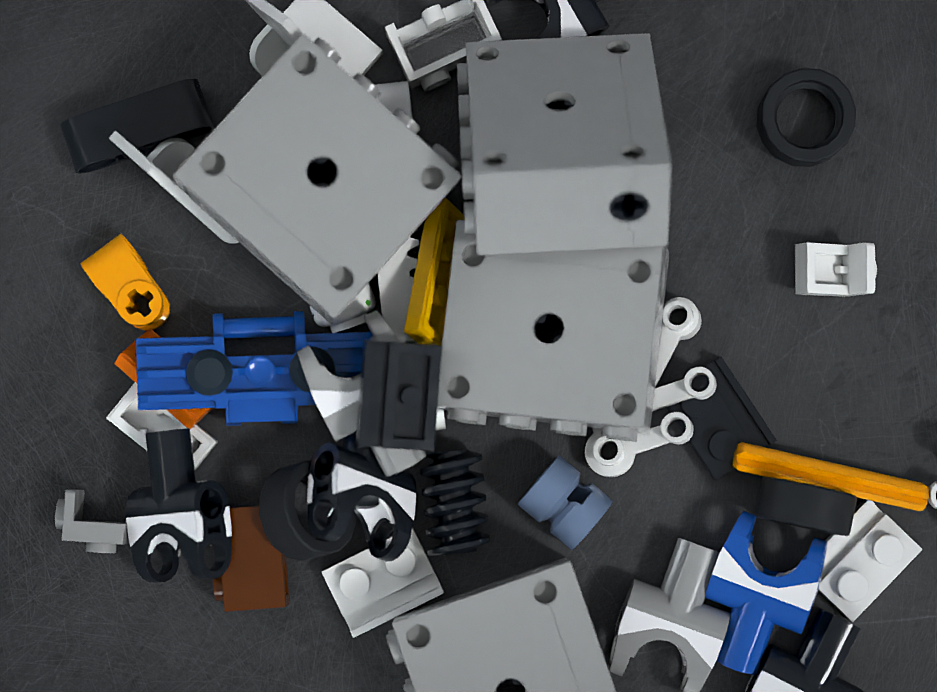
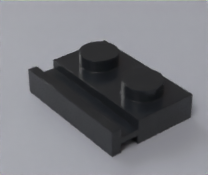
[356,340,442,451]
[666,356,777,480]

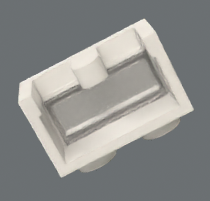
[385,0,502,91]

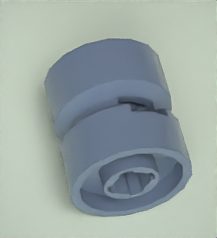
[517,455,613,551]

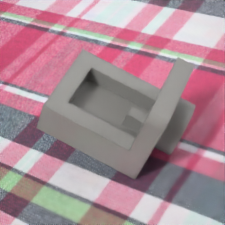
[55,489,129,553]

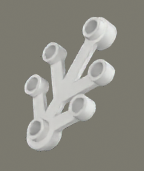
[585,297,717,477]

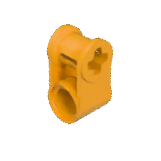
[80,233,170,331]

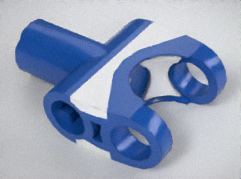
[705,511,828,675]

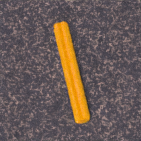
[733,442,930,511]

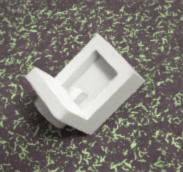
[795,242,877,297]

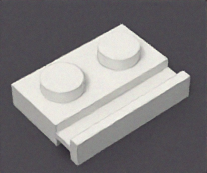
[818,499,923,622]
[322,527,444,638]

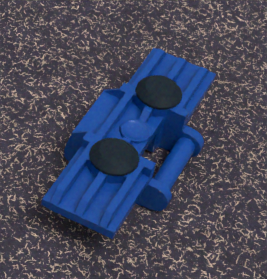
[136,311,373,426]

